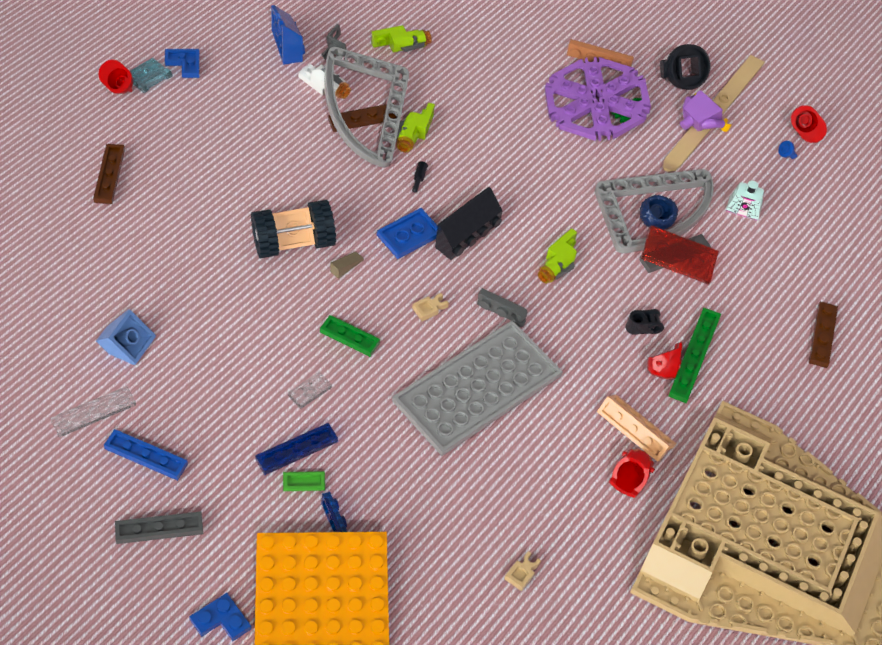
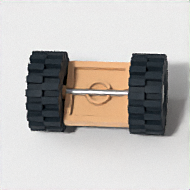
[251,200,336,259]

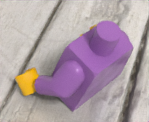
[680,90,732,132]

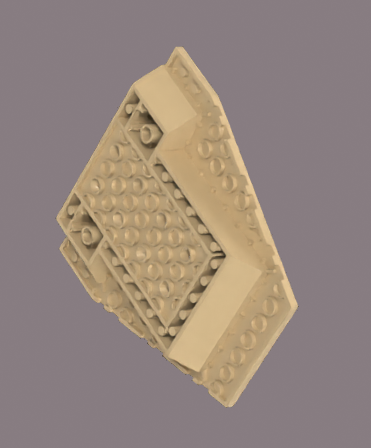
[630,401,882,645]

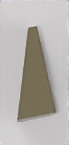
[330,252,364,279]

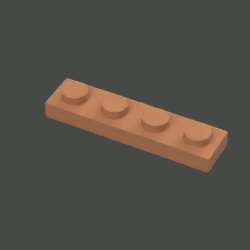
[567,39,634,67]

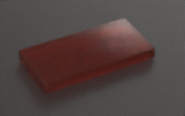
[641,225,719,284]

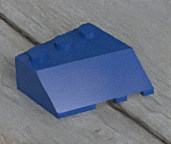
[271,5,305,65]

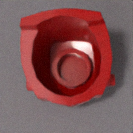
[647,342,682,379]
[609,449,655,498]

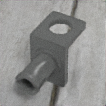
[321,24,347,60]

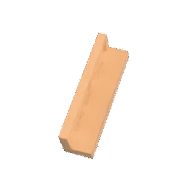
[597,395,677,462]

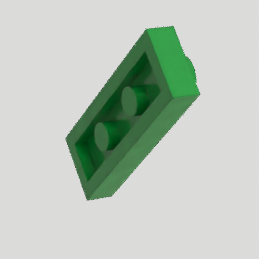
[320,315,380,357]

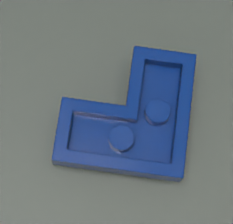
[165,49,200,78]
[189,593,251,641]

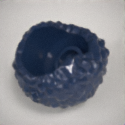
[640,195,678,231]

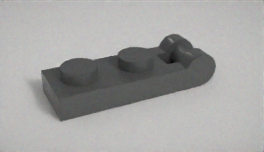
[477,288,528,327]

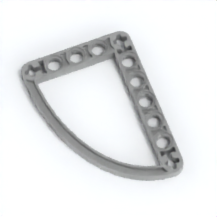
[324,47,409,168]
[595,169,714,254]

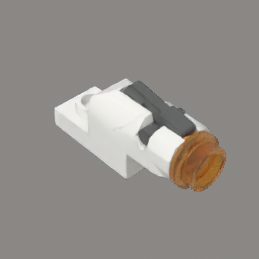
[298,64,351,99]

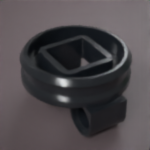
[660,44,711,90]

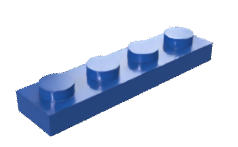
[104,429,188,481]

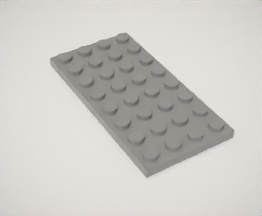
[392,321,563,456]

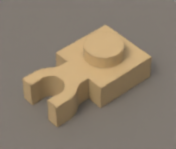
[412,293,449,322]
[504,551,541,591]

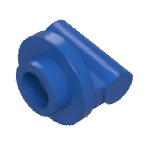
[778,141,797,159]

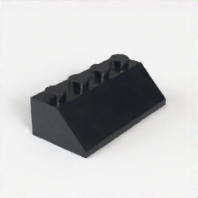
[435,187,503,260]

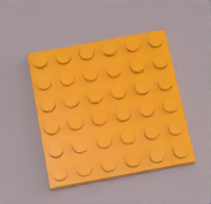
[255,532,389,645]

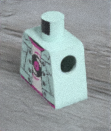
[725,181,764,221]

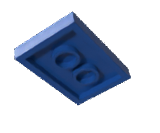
[376,208,438,259]

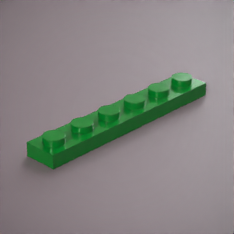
[668,308,721,404]

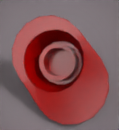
[98,59,134,94]
[791,105,827,143]

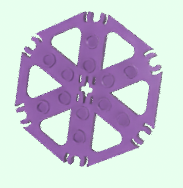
[545,57,651,141]

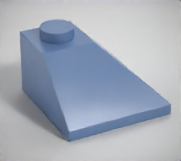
[96,309,156,365]

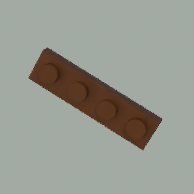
[328,103,397,132]
[93,144,125,204]
[809,301,838,368]

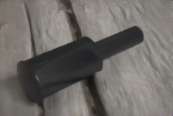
[412,161,428,193]

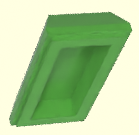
[283,471,325,491]

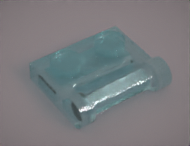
[130,58,173,93]

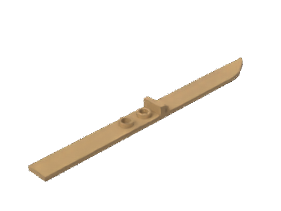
[663,55,765,172]

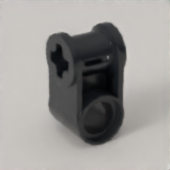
[625,309,664,335]

